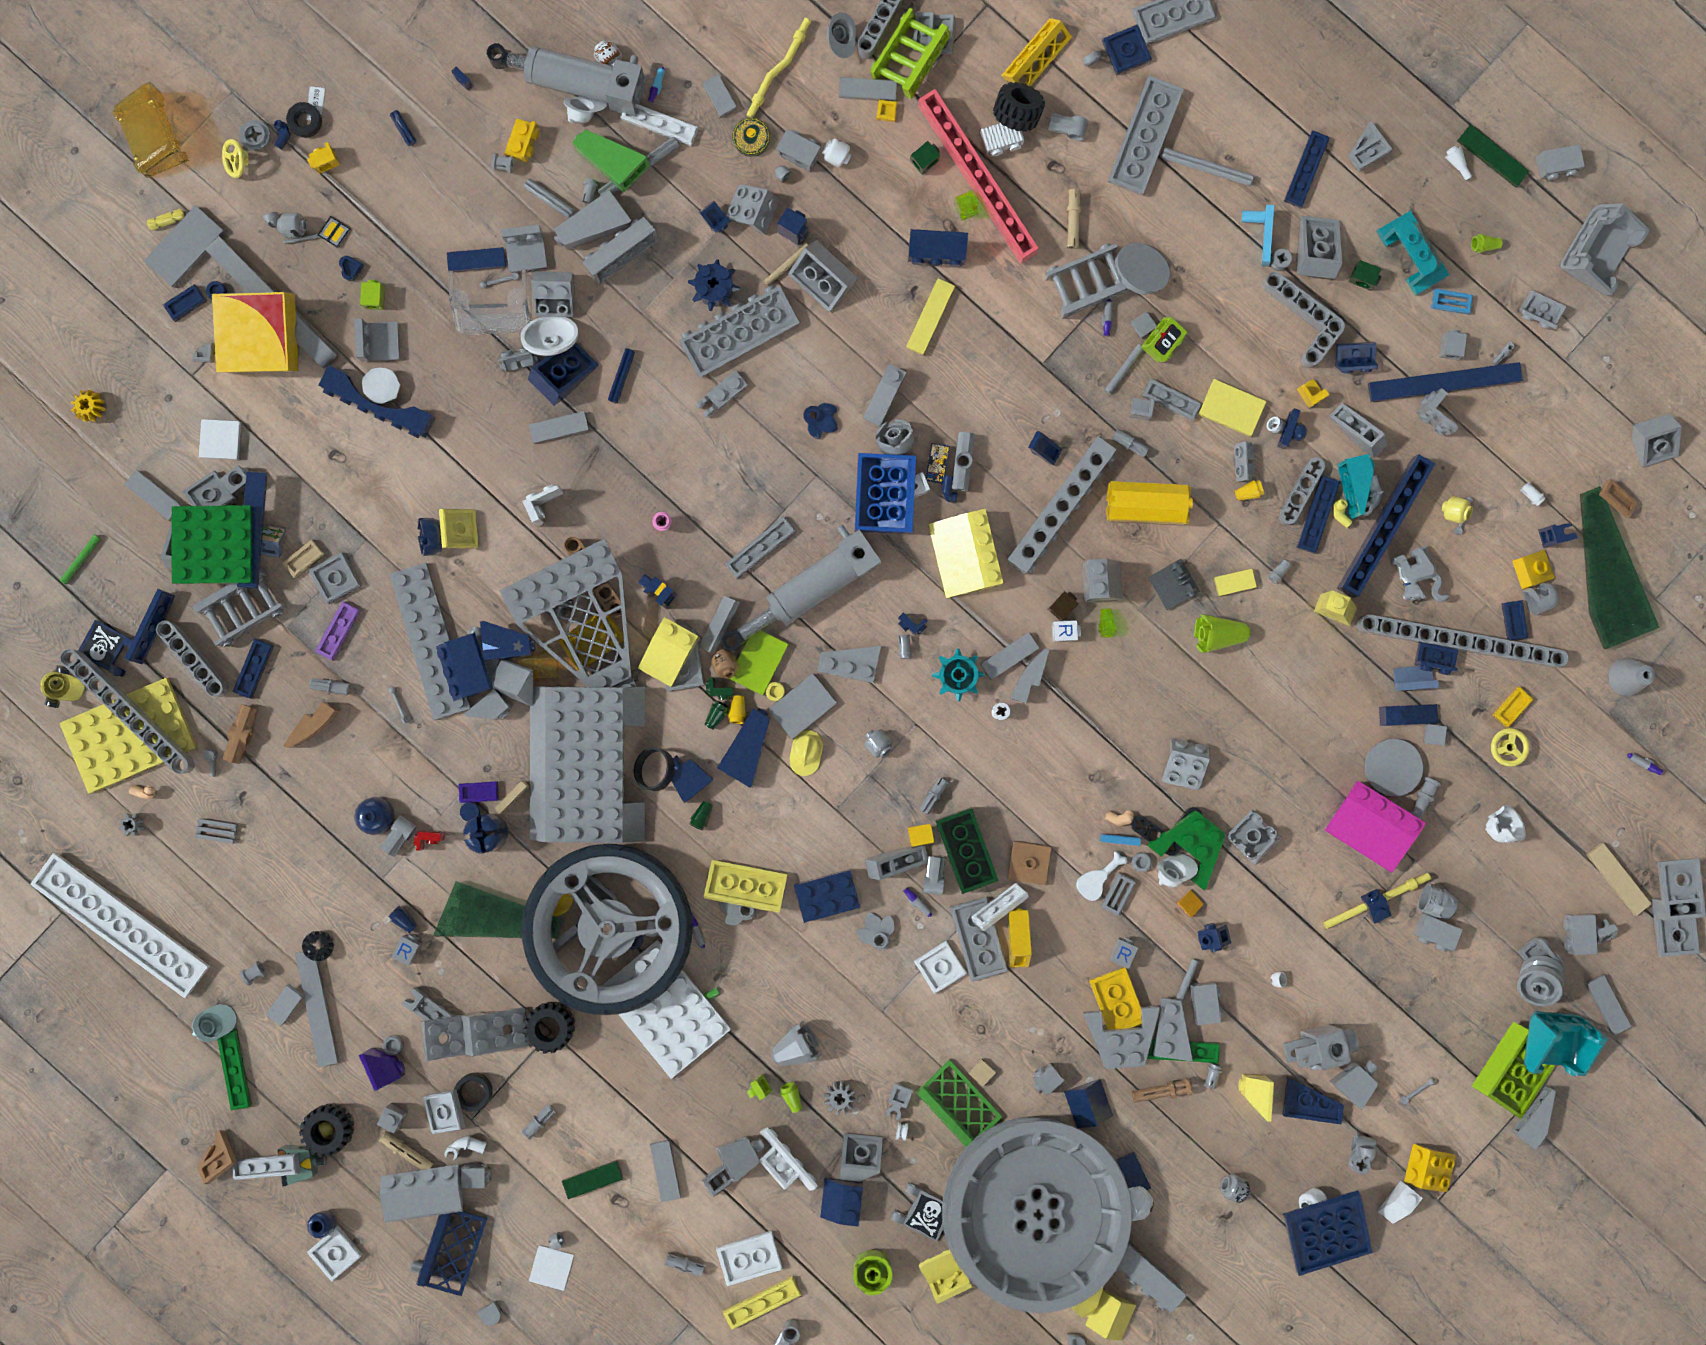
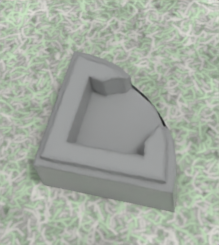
[192,343,215,363]
[1067,1333,1088,1345]

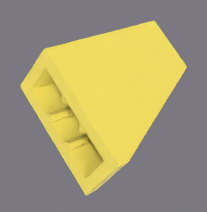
[1314,590,1357,626]

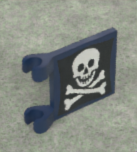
[79,620,133,677]

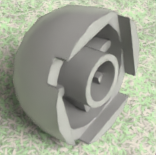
[875,419,914,455]

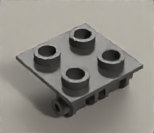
[1148,559,1200,610]

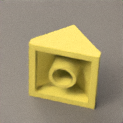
[1085,1290,1136,1341]

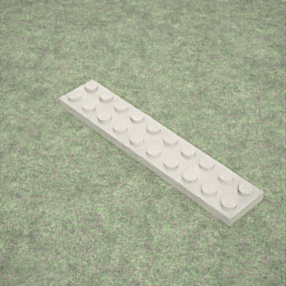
[30,853,210,998]

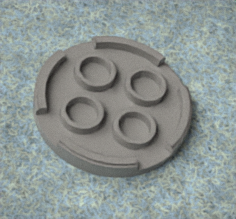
[1115,243,1170,295]
[1364,739,1423,796]

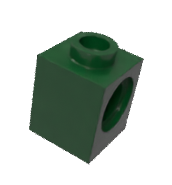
[910,141,940,175]
[1348,260,1382,290]

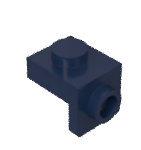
[699,201,730,233]
[898,612,928,635]
[1361,889,1392,924]

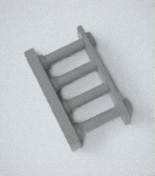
[1044,243,1130,319]
[192,567,288,647]

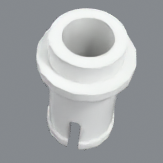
[1520,482,1545,506]

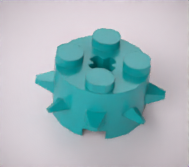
[932,648,985,701]

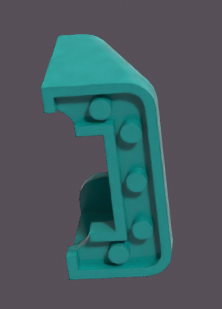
[1524,1011,1608,1076]

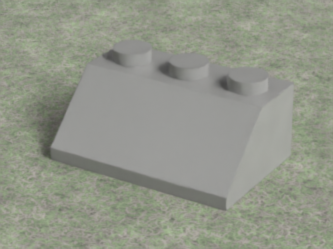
[788,240,858,312]

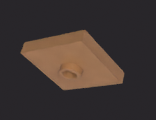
[1007,841,1051,885]

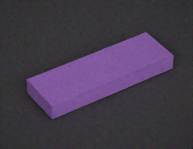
[315,601,361,661]

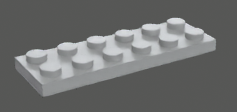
[1107,75,1184,196]

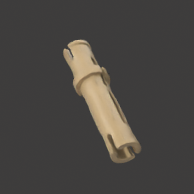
[1066,189,1082,249]
[379,1131,434,1170]

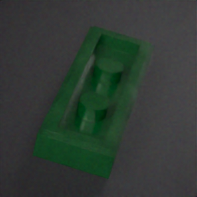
[562,1160,623,1199]

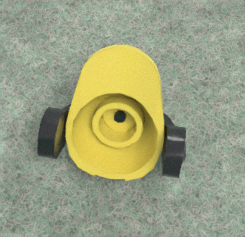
[40,665,84,708]

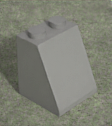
[1082,559,1123,602]

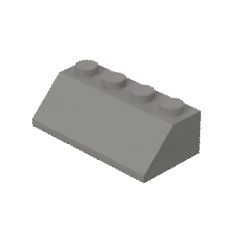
[582,217,659,285]
[380,1165,463,1223]

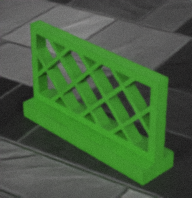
[915,1060,1002,1147]

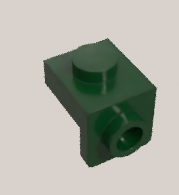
[706,677,734,700]

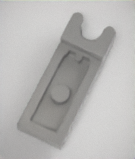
[402,987,454,1035]

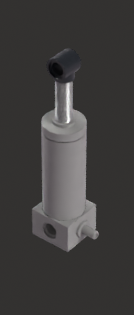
[722,525,881,651]

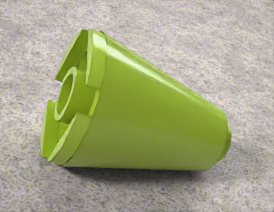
[1194,614,1251,653]

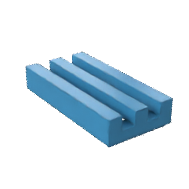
[1431,289,1473,315]
[1099,834,1141,846]

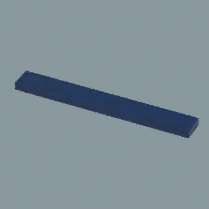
[1368,362,1523,402]

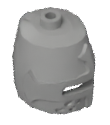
[1417,883,1458,919]

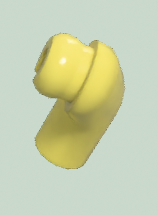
[1334,499,1353,528]

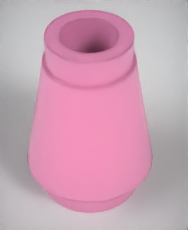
[652,512,672,531]

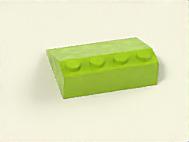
[1472,1022,1556,1119]

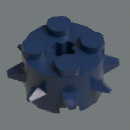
[688,259,740,311]

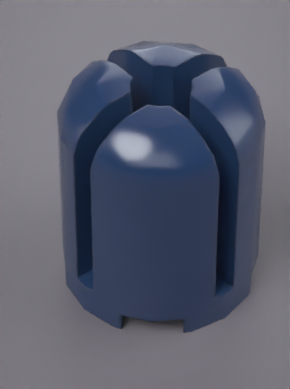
[463,814,509,854]

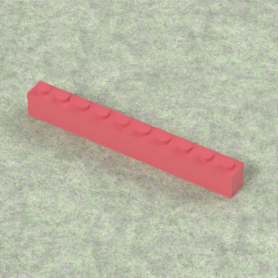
[918,89,1039,264]

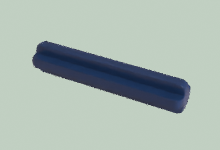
[608,348,635,404]

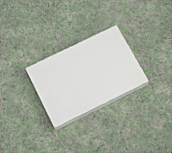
[716,1230,783,1286]

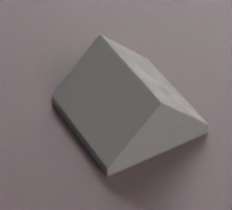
[490,659,533,706]

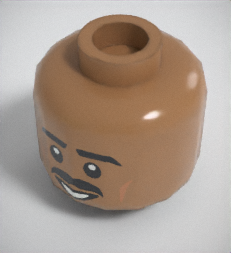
[711,649,739,679]

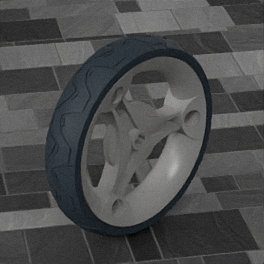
[522,844,693,1015]

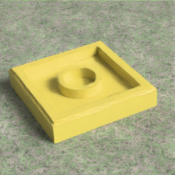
[439,509,479,548]

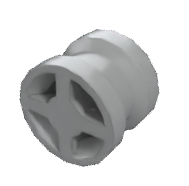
[1270,249,1292,271]

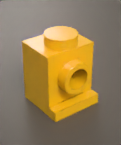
[307,142,340,174]

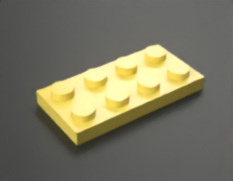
[704,860,787,913]

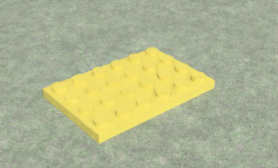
[59,678,197,794]

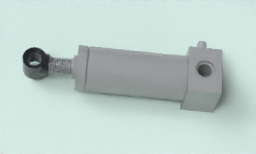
[486,43,646,117]

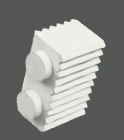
[980,123,1024,157]

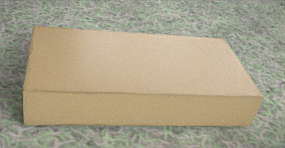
[282,539,326,578]
[495,781,530,814]

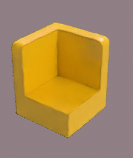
[1297,379,1330,408]
[907,824,934,847]

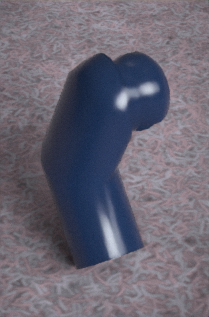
[274,120,290,150]
[942,475,958,503]

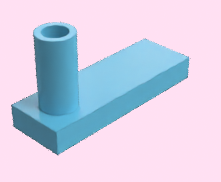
[1242,205,1274,267]

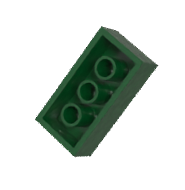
[935,807,999,894]

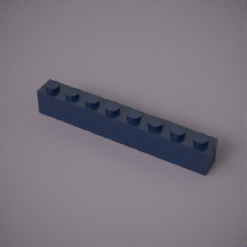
[1337,454,1435,598]

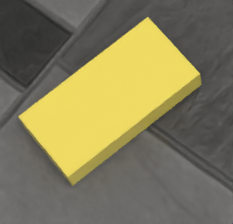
[1214,569,1257,596]

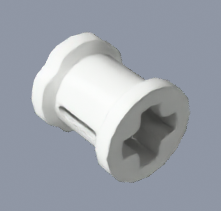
[992,703,1010,720]

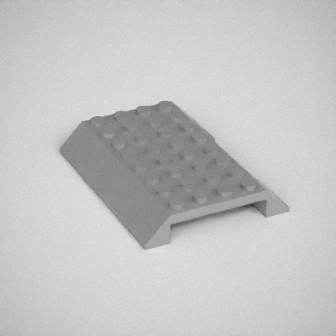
[530,686,645,843]

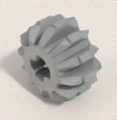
[823,1081,856,1115]

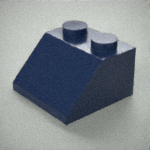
[820,1178,863,1227]

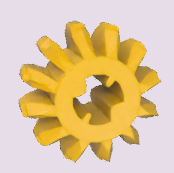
[70,390,106,422]

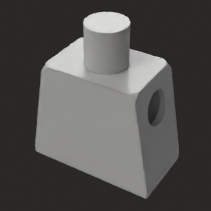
[1329,1060,1378,1110]
[715,1137,765,1182]

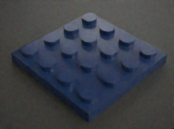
[1283,1190,1373,1276]

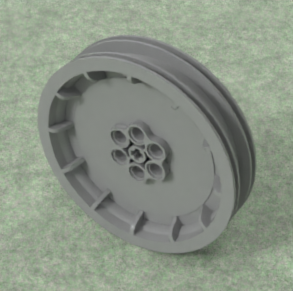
[942,1117,1132,1313]

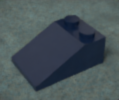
[528,342,599,406]

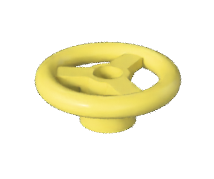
[222,139,249,178]
[1491,728,1529,767]

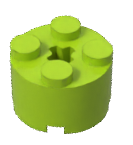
[853,1250,892,1295]

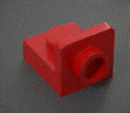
[414,830,445,851]

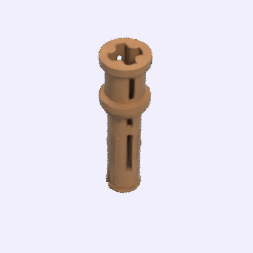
[1132,1078,1192,1103]

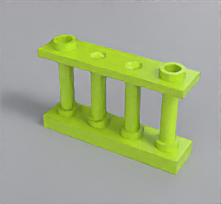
[870,8,951,99]

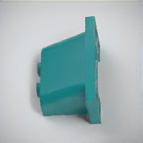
[1376,210,1450,296]

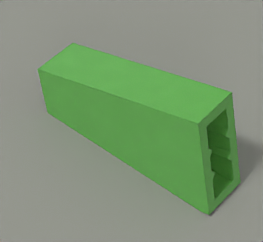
[572,129,650,192]

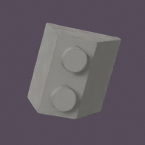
[1632,414,1682,467]

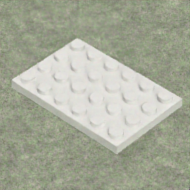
[602,939,731,1079]

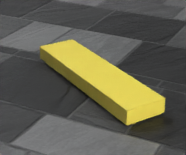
[906,278,955,356]
[723,1276,801,1330]

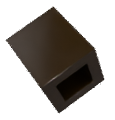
[1047,591,1078,621]

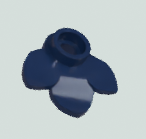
[803,403,838,439]

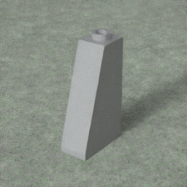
[553,190,632,250]

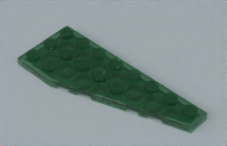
[1580,486,1660,649]

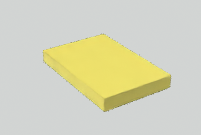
[1198,379,1266,437]

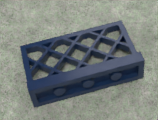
[416,1211,487,1297]

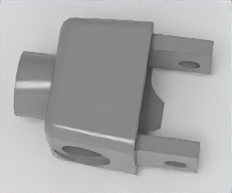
[1282,1025,1359,1071]

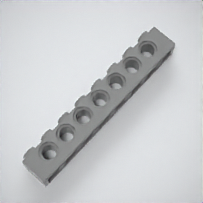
[1006,436,1116,575]

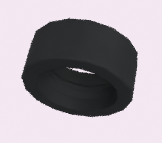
[454,1073,493,1112]

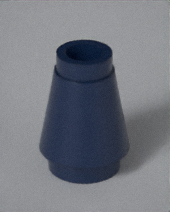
[388,906,417,933]

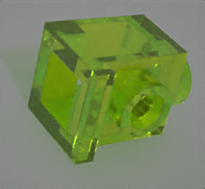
[954,190,979,221]

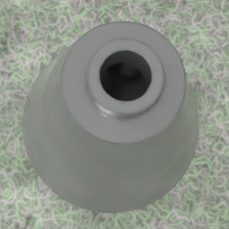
[1608,658,1655,696]

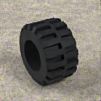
[993,82,1045,132]
[523,1002,575,1054]
[299,1104,354,1157]

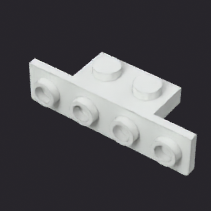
[759,1128,818,1191]

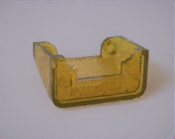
[112,82,189,178]

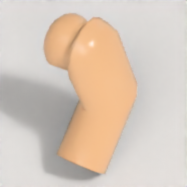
[129,785,155,799]
[1104,810,1134,827]

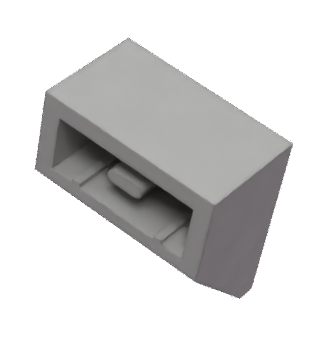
[532,271,575,317]

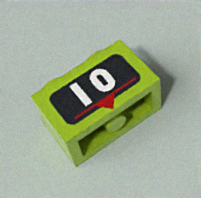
[1141,317,1187,362]

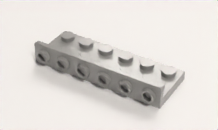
[679,284,799,378]

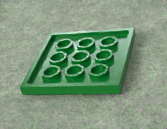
[171,505,252,584]

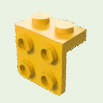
[1404,1144,1456,1192]

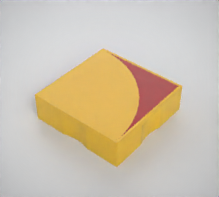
[212,292,299,373]

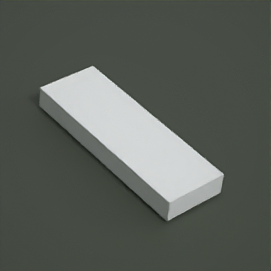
[971,883,1029,931]

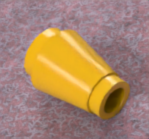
[1234,480,1264,501]
[728,695,747,724]

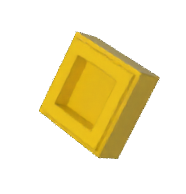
[876,100,897,122]

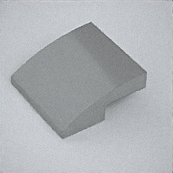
[913,12,956,54]

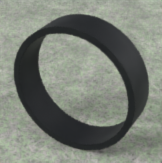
[633,747,675,791]

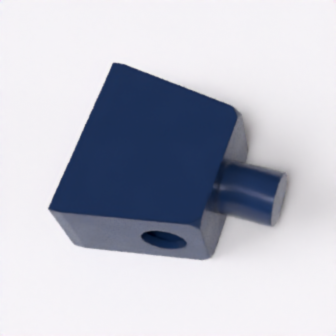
[671,755,714,803]

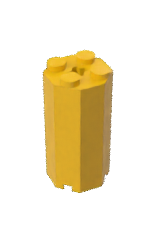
[1106,481,1193,525]

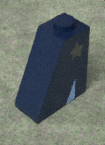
[480,621,536,661]

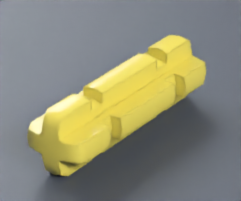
[147,209,185,230]

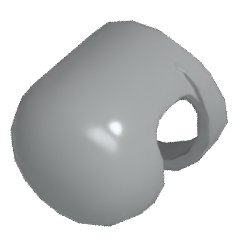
[1522,583,1559,615]

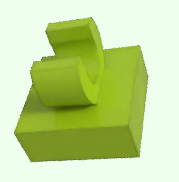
[746,1074,772,1100]

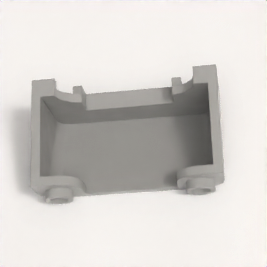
[1560,203,1650,295]

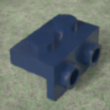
[1335,342,1378,373]
[1414,642,1458,675]

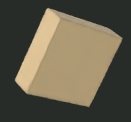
[969,1059,996,1087]

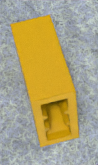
[1008,908,1031,968]

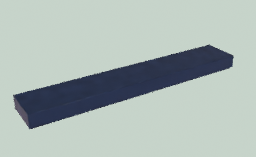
[237,472,268,588]

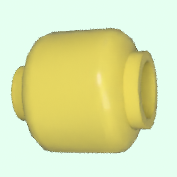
[1442,496,1473,523]

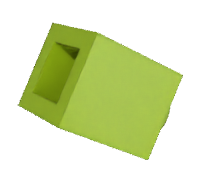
[360,280,385,310]

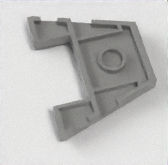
[1083,1006,1159,1069]

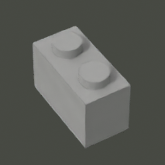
[776,129,821,172]
[1536,144,1585,180]
[1413,913,1463,952]
[1563,913,1597,955]
[1190,981,1223,1025]

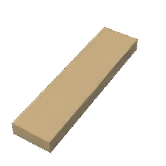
[1586,843,1651,916]

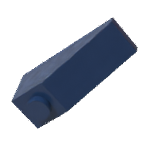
[1379,704,1438,726]

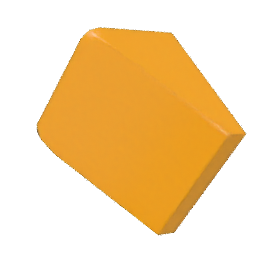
[1176,890,1203,918]

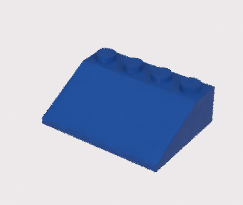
[854,453,916,533]

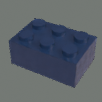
[794,869,860,923]

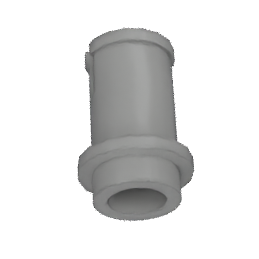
[581,178,598,204]
[1268,559,1292,584]
[897,635,913,659]
[1204,1063,1223,1089]

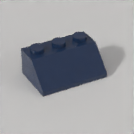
[908,229,968,268]
[436,633,493,702]

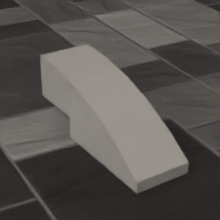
[1010,648,1049,703]

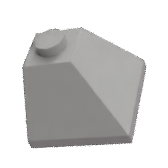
[840,1133,883,1181]

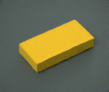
[1492,686,1534,728]

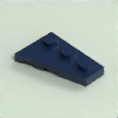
[1282,1077,1344,1125]

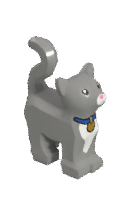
[1390,545,1449,602]

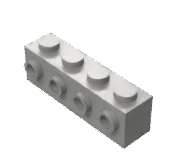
[1116,1242,1187,1313]

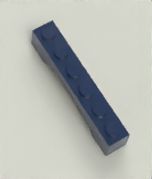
[318,365,435,438]

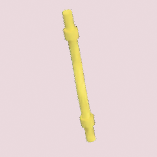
[746,18,811,119]

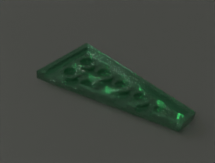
[433,881,565,939]

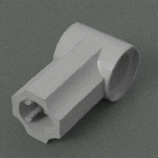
[1048,113,1088,141]
[380,816,417,857]
[923,856,945,896]
[774,1319,800,1345]

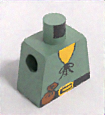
[277,1145,327,1187]

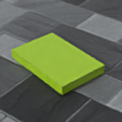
[729,630,789,696]

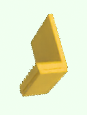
[1512,549,1555,589]

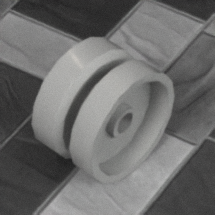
[1517,955,1565,1007]

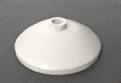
[520,316,579,356]

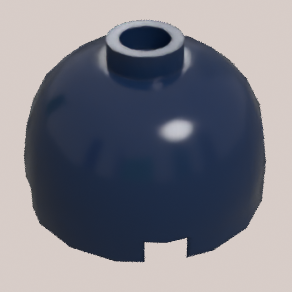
[417,518,443,556]
[354,797,394,835]

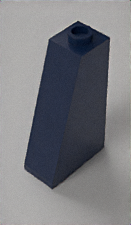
[717,708,770,788]

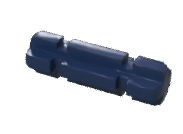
[390,110,416,146]

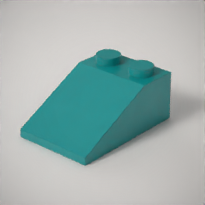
[1337,454,1375,519]

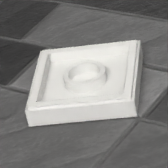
[199,419,241,460]
[914,941,967,994]
[307,1225,363,1282]

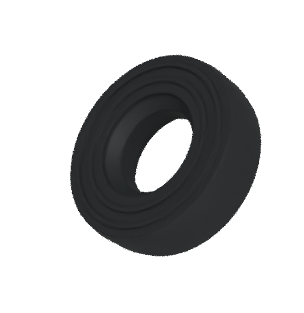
[286,102,322,138]

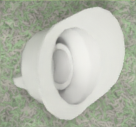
[564,96,607,123]
[1158,854,1198,888]

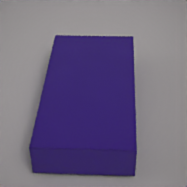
[458,781,499,803]

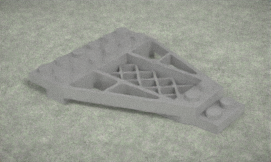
[499,539,637,687]

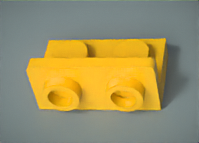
[504,118,540,163]

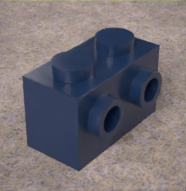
[777,207,809,245]

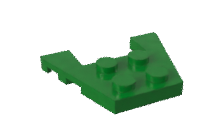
[1146,810,1226,891]

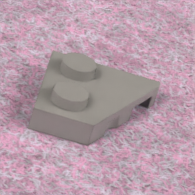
[1348,121,1392,172]

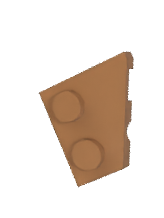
[197,1130,237,1184]

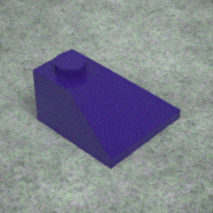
[359,1048,405,1091]

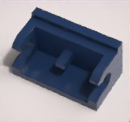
[1538,523,1578,548]

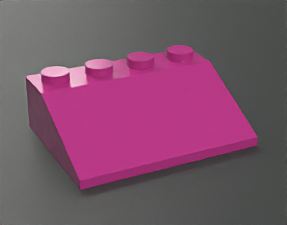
[1324,781,1426,873]

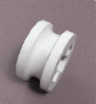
[896,1122,908,1141]

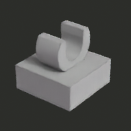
[1596,919,1618,945]

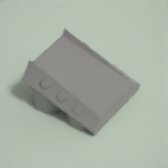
[1226,810,1282,865]

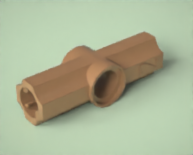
[222,704,259,764]

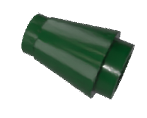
[704,700,729,730]
[689,801,713,831]

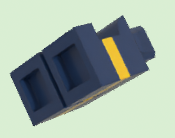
[638,574,678,609]

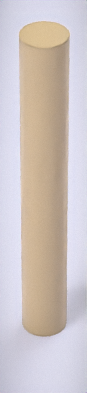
[764,244,808,287]

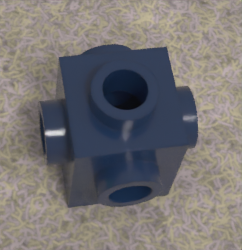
[1197,923,1232,952]

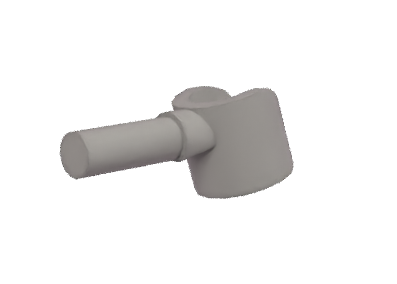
[203,749,218,777]

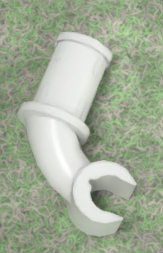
[1362,475,1384,516]
[444,1134,487,1160]

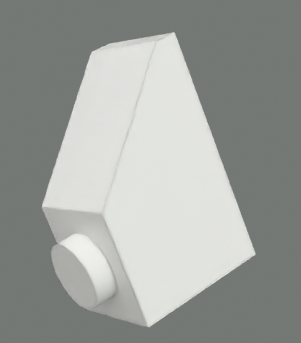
[1377,1181,1423,1224]

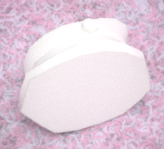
[362,368,400,404]

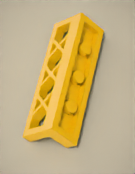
[1002,18,1072,86]

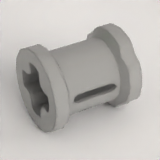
[491,153,515,174]
[240,961,267,986]

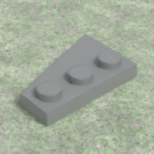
[817,646,881,683]
[1153,997,1193,1062]

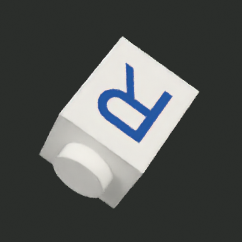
[1052,621,1081,642]

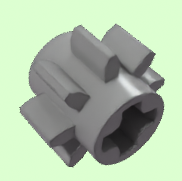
[119,813,145,836]

